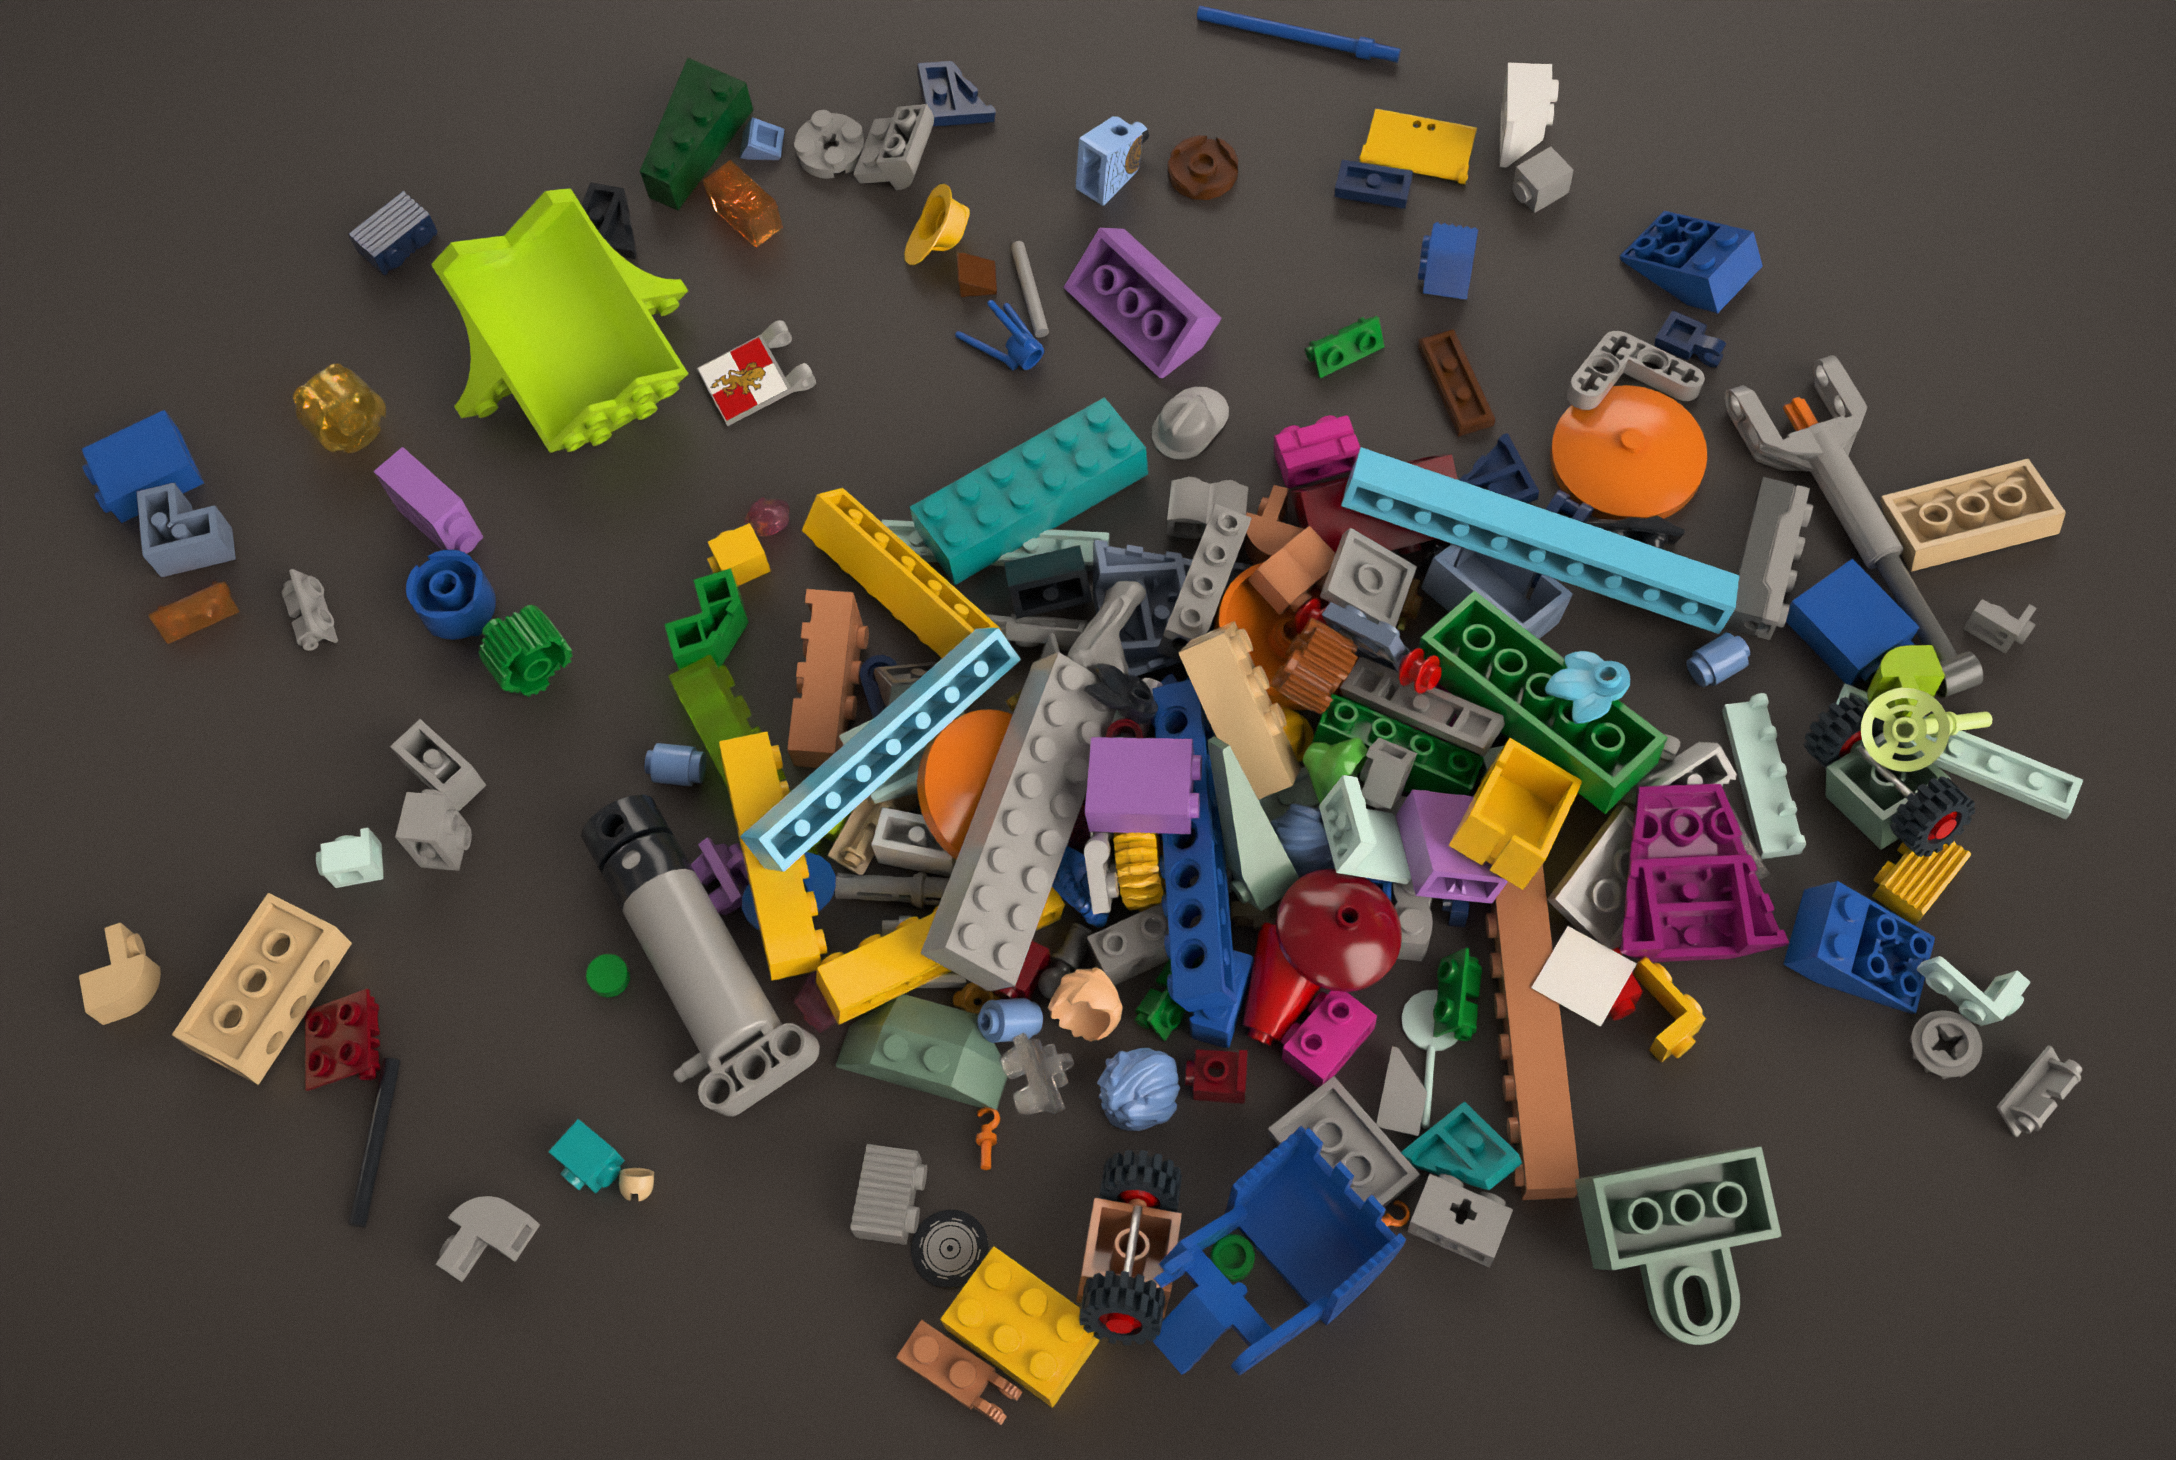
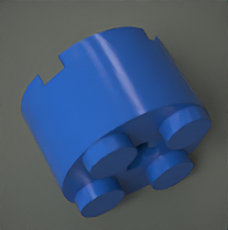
[406,550,496,640]

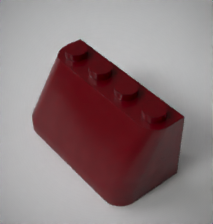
[1291,454,1458,555]

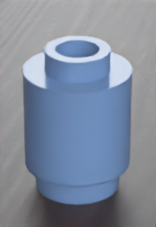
[1686,632,1750,687]
[645,743,706,786]
[978,998,1043,1043]

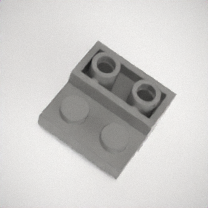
[853,104,934,191]

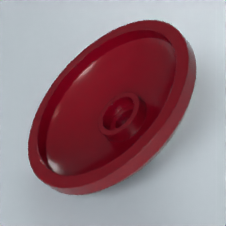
[1276,869,1402,992]

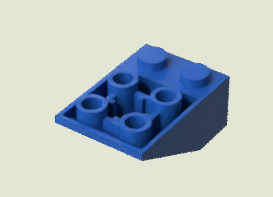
[1619,211,1763,313]
[1783,881,1935,1014]

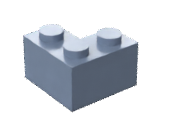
[137,483,236,577]

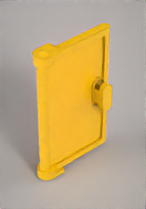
[1359,109,1477,185]

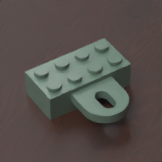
[1575,1146,1782,1345]

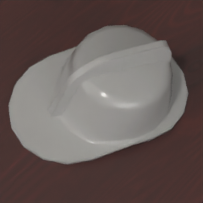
[1152,387,1229,460]

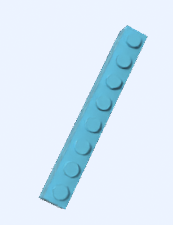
[740,628,1021,872]

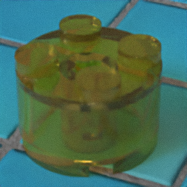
[293,363,386,454]

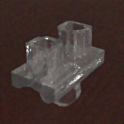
[999,1033,1074,1116]

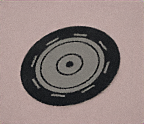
[911,1210,989,1288]

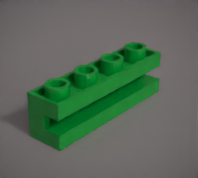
[1311,694,1484,796]

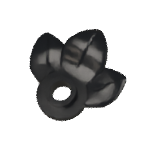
[1084,663,1158,724]

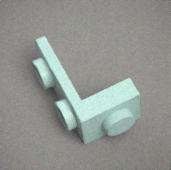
[1917,956,2030,1026]

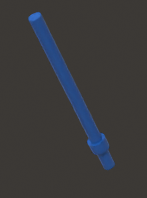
[1197,6,1401,63]

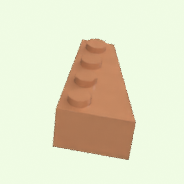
[787,589,869,768]

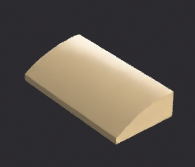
[1880,459,2066,572]

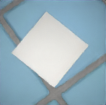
[1531,926,1637,1027]

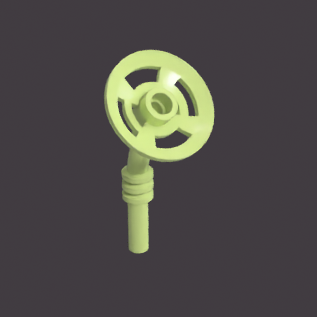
[1861,688,1992,772]

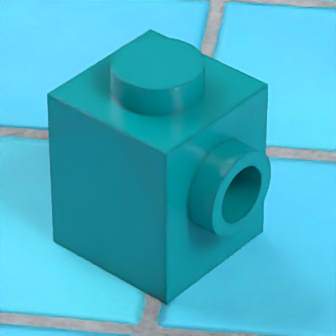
[549,1119,625,1194]

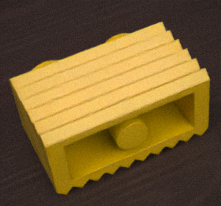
[1872,841,1971,926]

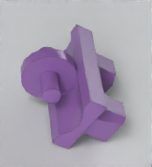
[691,837,749,915]

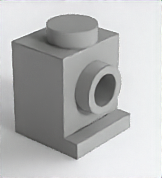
[1359,738,1417,809]

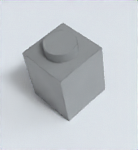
[1512,146,1574,213]

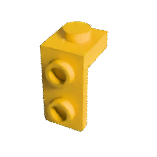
[1633,956,1706,1063]

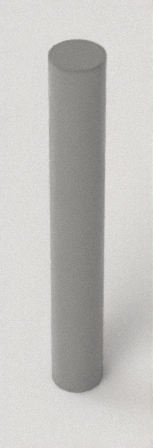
[1010,241,1049,338]

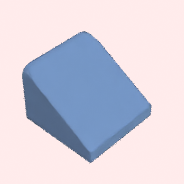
[739,117,785,160]

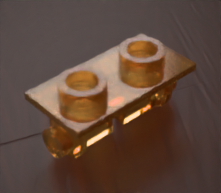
[149,581,240,644]

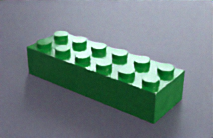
[1419,590,1668,814]

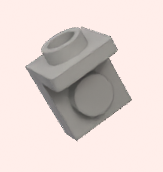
[1963,599,2037,654]

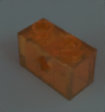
[703,160,783,248]

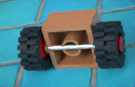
[1076,1150,1182,1346]

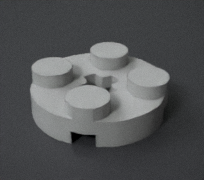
[794,110,865,179]

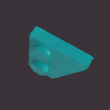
[1401,1101,1523,1190]

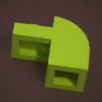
[1867,645,1945,719]

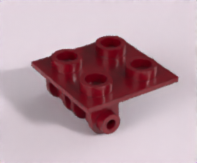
[305,989,380,1091]

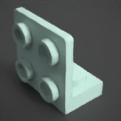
[1319,775,1411,884]

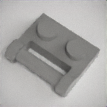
[1084,832,1119,914]

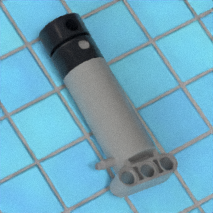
[581,794,820,1116]

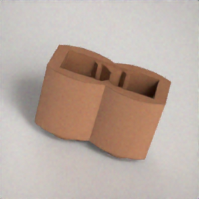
[1248,526,1336,615]

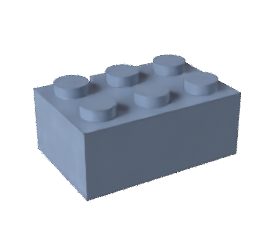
[1421,544,1573,639]

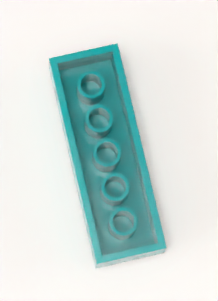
[910,397,1148,585]

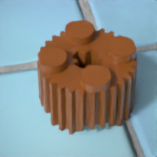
[1270,617,1358,715]

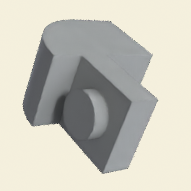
[435,1196,540,1282]

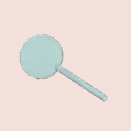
[1401,990,1458,1129]

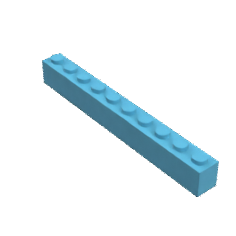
[1341,447,1739,634]

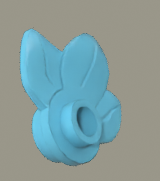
[1545,651,1631,724]

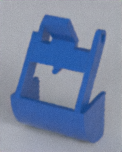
[1153,1126,1406,1376]

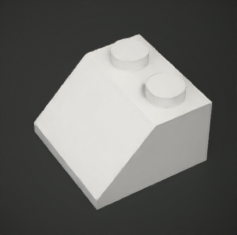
[1499,63,1559,168]

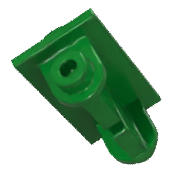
[1304,316,1384,378]
[1433,948,1483,1041]
[1134,957,1202,1042]

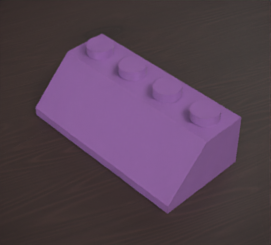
[1063,227,1222,378]

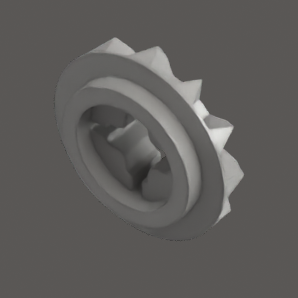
[1909,1010,1982,1079]

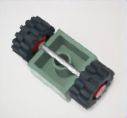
[1804,696,1975,857]

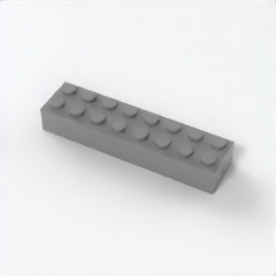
[920,652,1117,991]

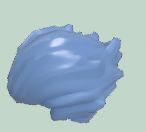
[1270,804,1335,878]
[1097,1048,1180,1131]

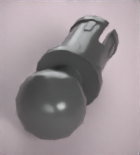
[1038,923,1092,1000]

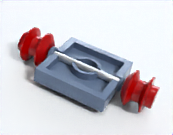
[1295,598,1442,694]

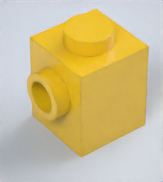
[707,523,771,586]

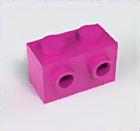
[1281,990,1377,1088]

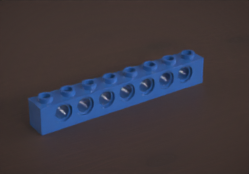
[1150,680,1237,1012]

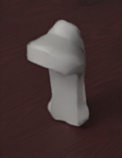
[1067,581,1146,677]

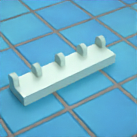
[1722,693,1806,859]

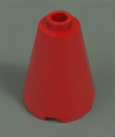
[1242,922,1320,1046]

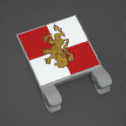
[697,320,816,426]

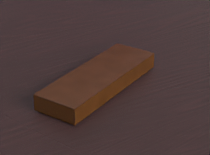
[1418,329,1495,436]

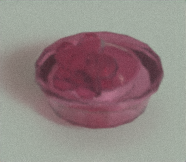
[745,497,790,536]

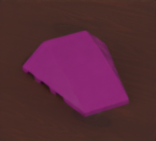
[1620,784,1789,962]

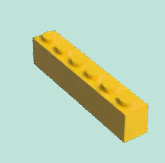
[801,488,1001,658]
[719,731,827,981]
[816,887,1065,1025]

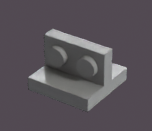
[1320,528,1417,628]

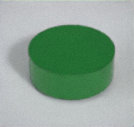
[586,954,630,998]
[1211,1234,1255,1282]

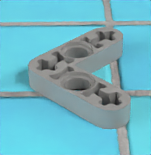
[1566,331,1705,410]

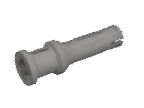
[835,872,949,909]

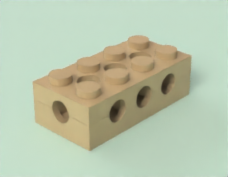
[172,893,352,1085]

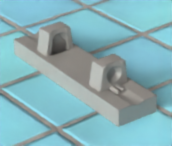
[1340,657,1505,757]

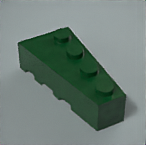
[640,58,754,211]

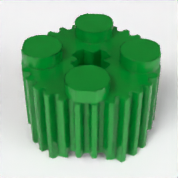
[479,604,572,697]

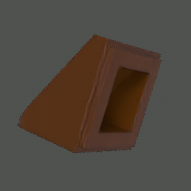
[957,253,997,297]

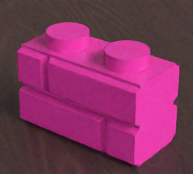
[1274,415,1361,489]

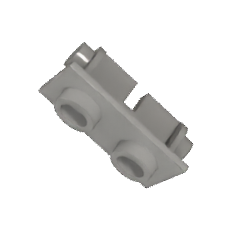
[281,569,338,651]
[1997,1045,2082,1137]

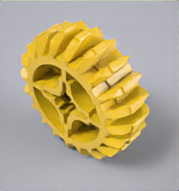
[1113,832,1166,912]

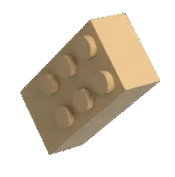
[1178,621,1301,800]

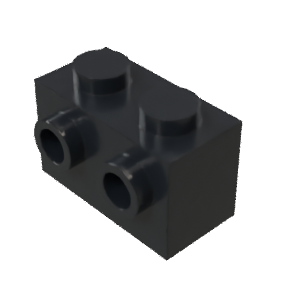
[1004,545,1093,619]

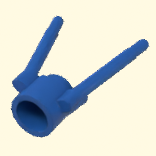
[955,300,1044,371]

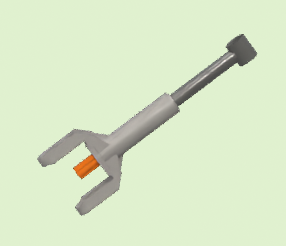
[1724,355,1984,698]

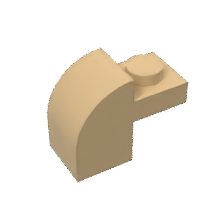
[79,923,161,1025]

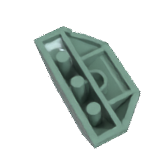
[836,994,1009,1110]

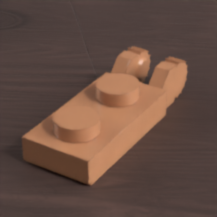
[896,1320,1022,1425]

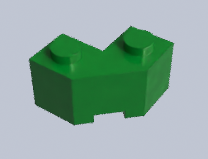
[664,568,749,678]

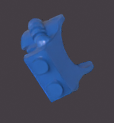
[1052,846,1109,928]

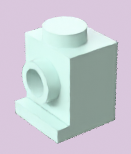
[316,828,383,888]

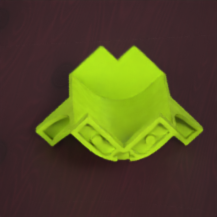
[431,188,688,453]

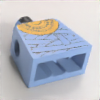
[1075,116,1149,206]

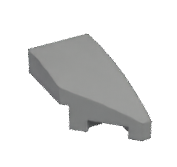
[1376,1045,1427,1136]

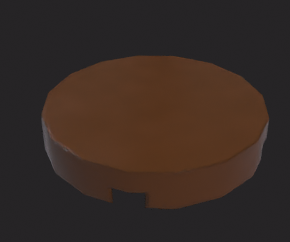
[1168,135,1238,200]

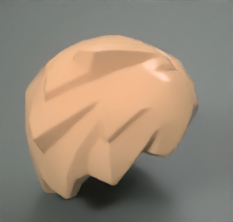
[1048,967,1123,1042]

